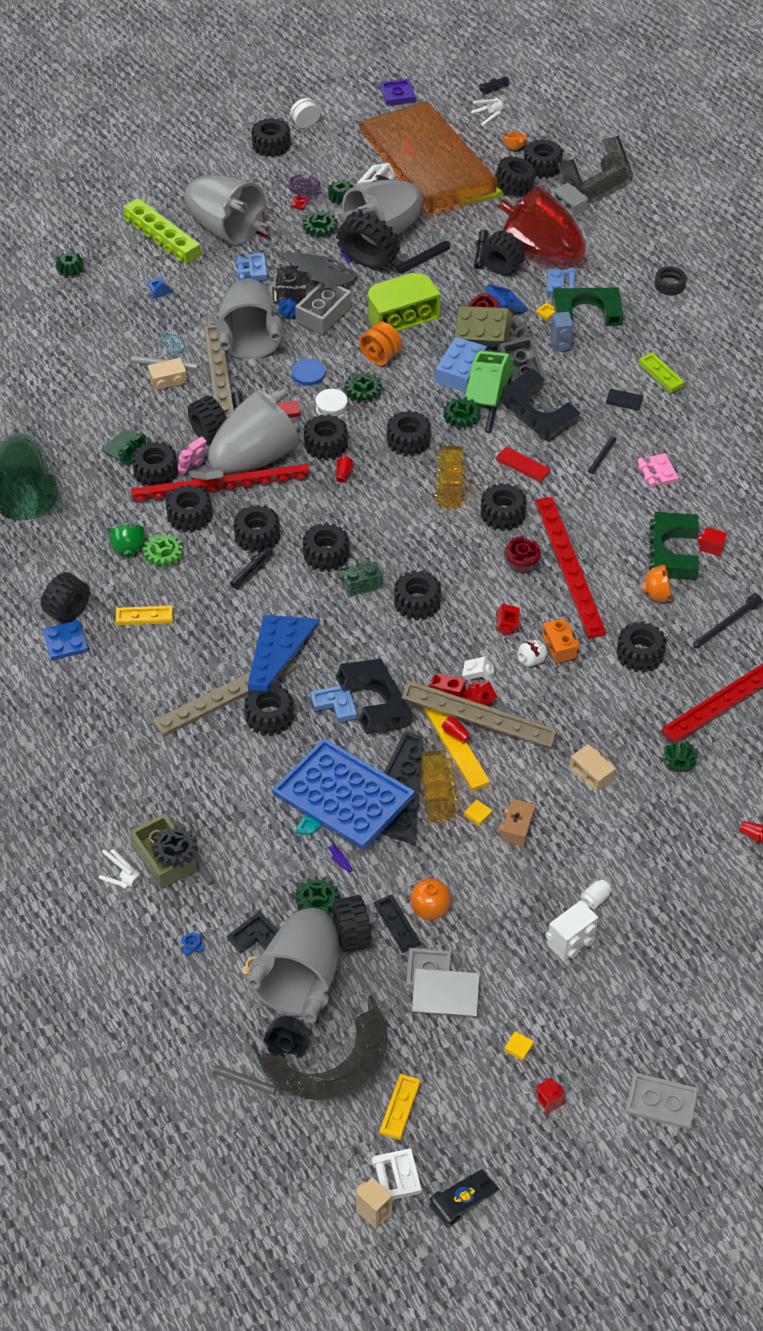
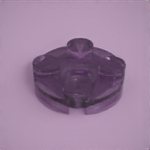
[289,175,321,198]

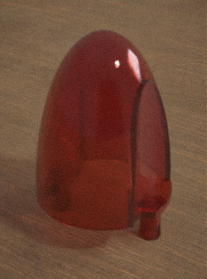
[498,186,586,265]

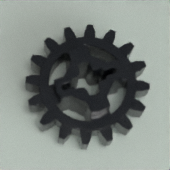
[152,825,198,869]

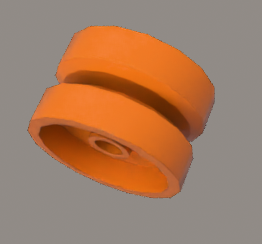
[359,321,402,366]

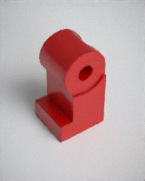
[428,674,467,698]

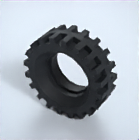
[336,211,401,272]

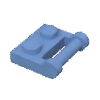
[547,268,577,295]

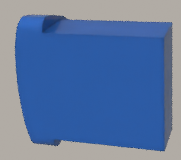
[147,277,172,298]

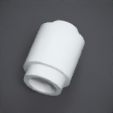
[581,880,611,909]

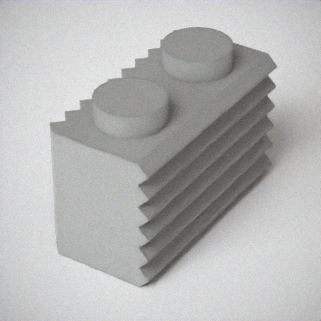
[552,182,588,217]

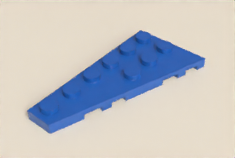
[248,615,320,691]

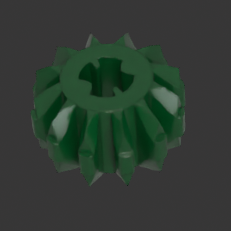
[328,180,353,205]
[56,251,84,278]
[663,740,697,772]

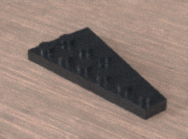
[380,731,423,846]

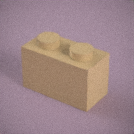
[147,358,187,390]
[570,744,616,791]
[356,1177,392,1229]

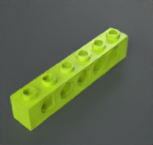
[123,198,201,264]

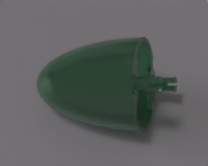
[0,433,58,521]

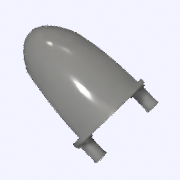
[184,175,271,244]
[342,180,424,246]
[216,278,283,359]
[208,386,300,475]
[247,908,339,1023]

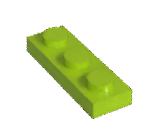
[638,352,685,393]

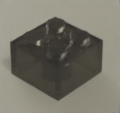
[272,266,308,304]

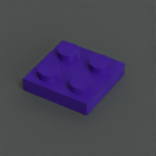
[380,78,416,105]

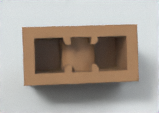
[498,799,536,847]

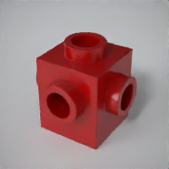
[462,681,498,707]

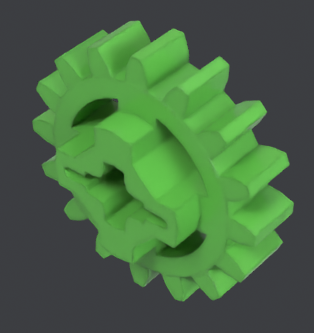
[143,533,183,568]

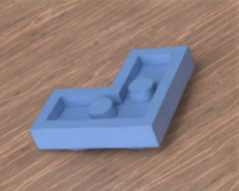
[310,686,357,723]

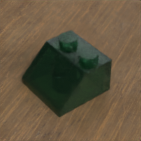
[335,561,383,598]

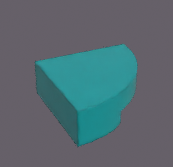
[295,816,322,835]

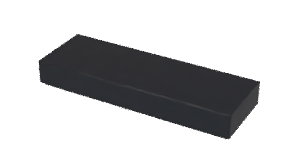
[374,894,421,954]

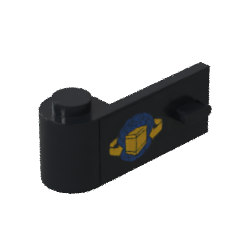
[429,1169,499,1228]

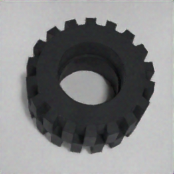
[251,118,291,157]
[524,139,563,179]
[494,156,537,196]
[481,230,526,276]
[187,395,227,444]
[387,410,431,457]
[304,414,348,461]
[132,441,178,486]
[480,483,527,531]
[166,485,212,533]
[234,505,280,553]
[303,523,349,572]
[394,570,441,621]
[40,572,90,624]
[616,621,666,673]
[244,684,294,736]
[332,895,372,952]

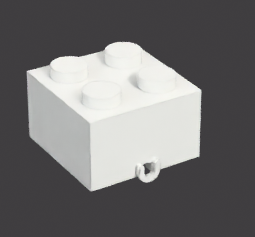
[545,900,598,961]

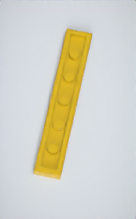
[422,707,490,792]

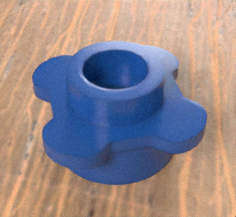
[181,933,204,955]

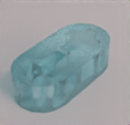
[160,331,184,356]

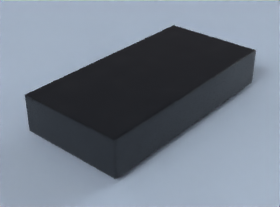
[606,389,644,411]

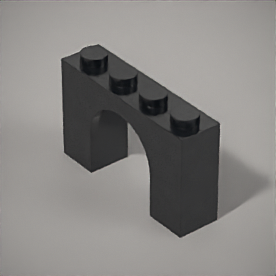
[500,368,581,442]
[336,658,413,734]

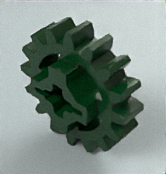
[303,210,337,238]
[345,371,382,403]
[443,396,481,429]
[295,876,340,915]

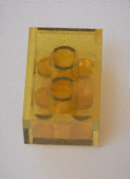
[435,446,463,509]
[421,750,456,823]

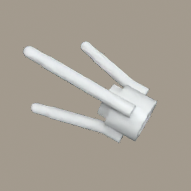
[471,98,503,126]
[99,849,141,890]

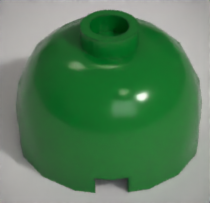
[108,524,145,557]

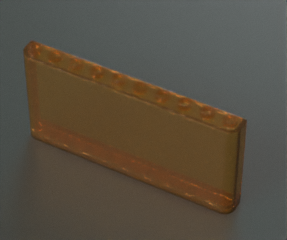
[359,101,498,214]

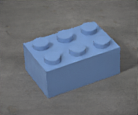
[435,337,487,393]

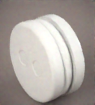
[290,98,320,128]
[316,389,348,419]

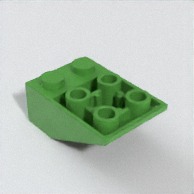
[465,350,514,407]

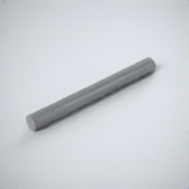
[131,356,199,370]

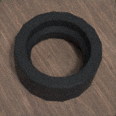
[655,266,686,296]

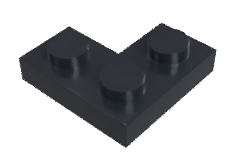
[227,912,279,953]

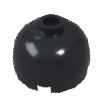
[264,1015,308,1058]

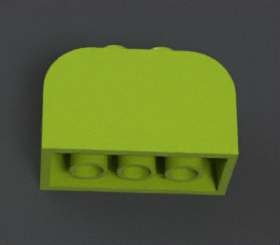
[368,273,441,331]

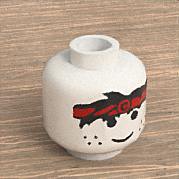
[518,640,547,667]

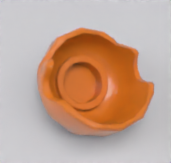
[503,131,527,150]

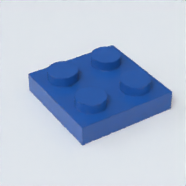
[485,284,528,313]
[42,620,88,661]

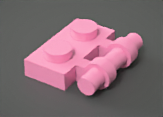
[178,437,207,476]
[637,453,679,488]

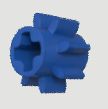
[278,297,297,318]

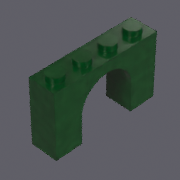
[552,287,623,326]
[649,512,699,581]

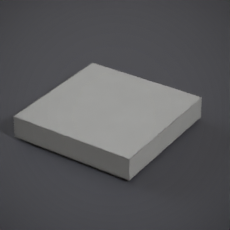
[406,948,451,988]

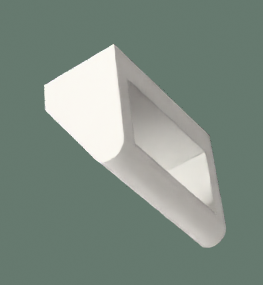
[356,163,396,186]

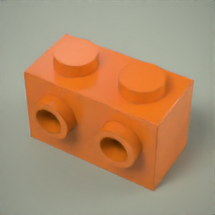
[542,618,579,663]

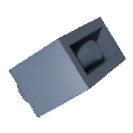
[550,312,573,351]

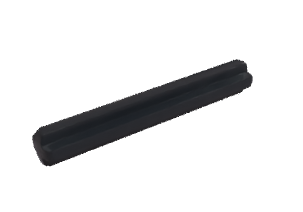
[396,241,450,274]

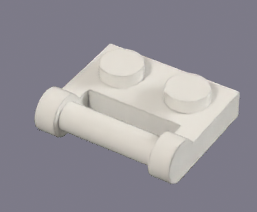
[371,1148,422,1201]

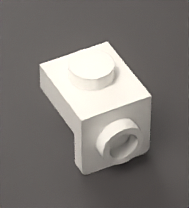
[462,657,494,682]

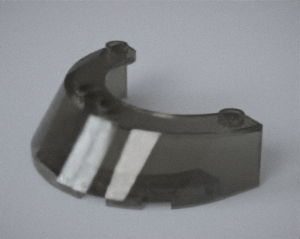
[251,995,387,1100]

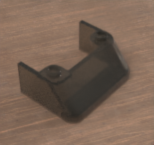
[557,135,633,203]

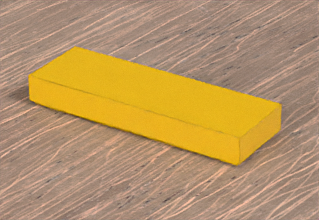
[116,606,173,625]
[379,1074,421,1141]

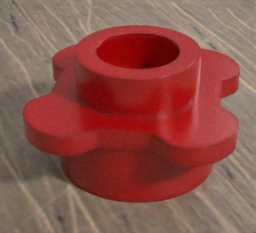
[290,195,309,209]

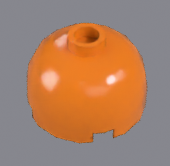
[642,565,673,602]
[410,878,451,920]

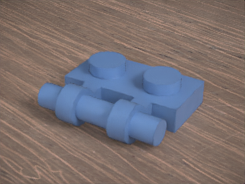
[236,253,267,280]

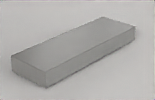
[189,468,223,480]

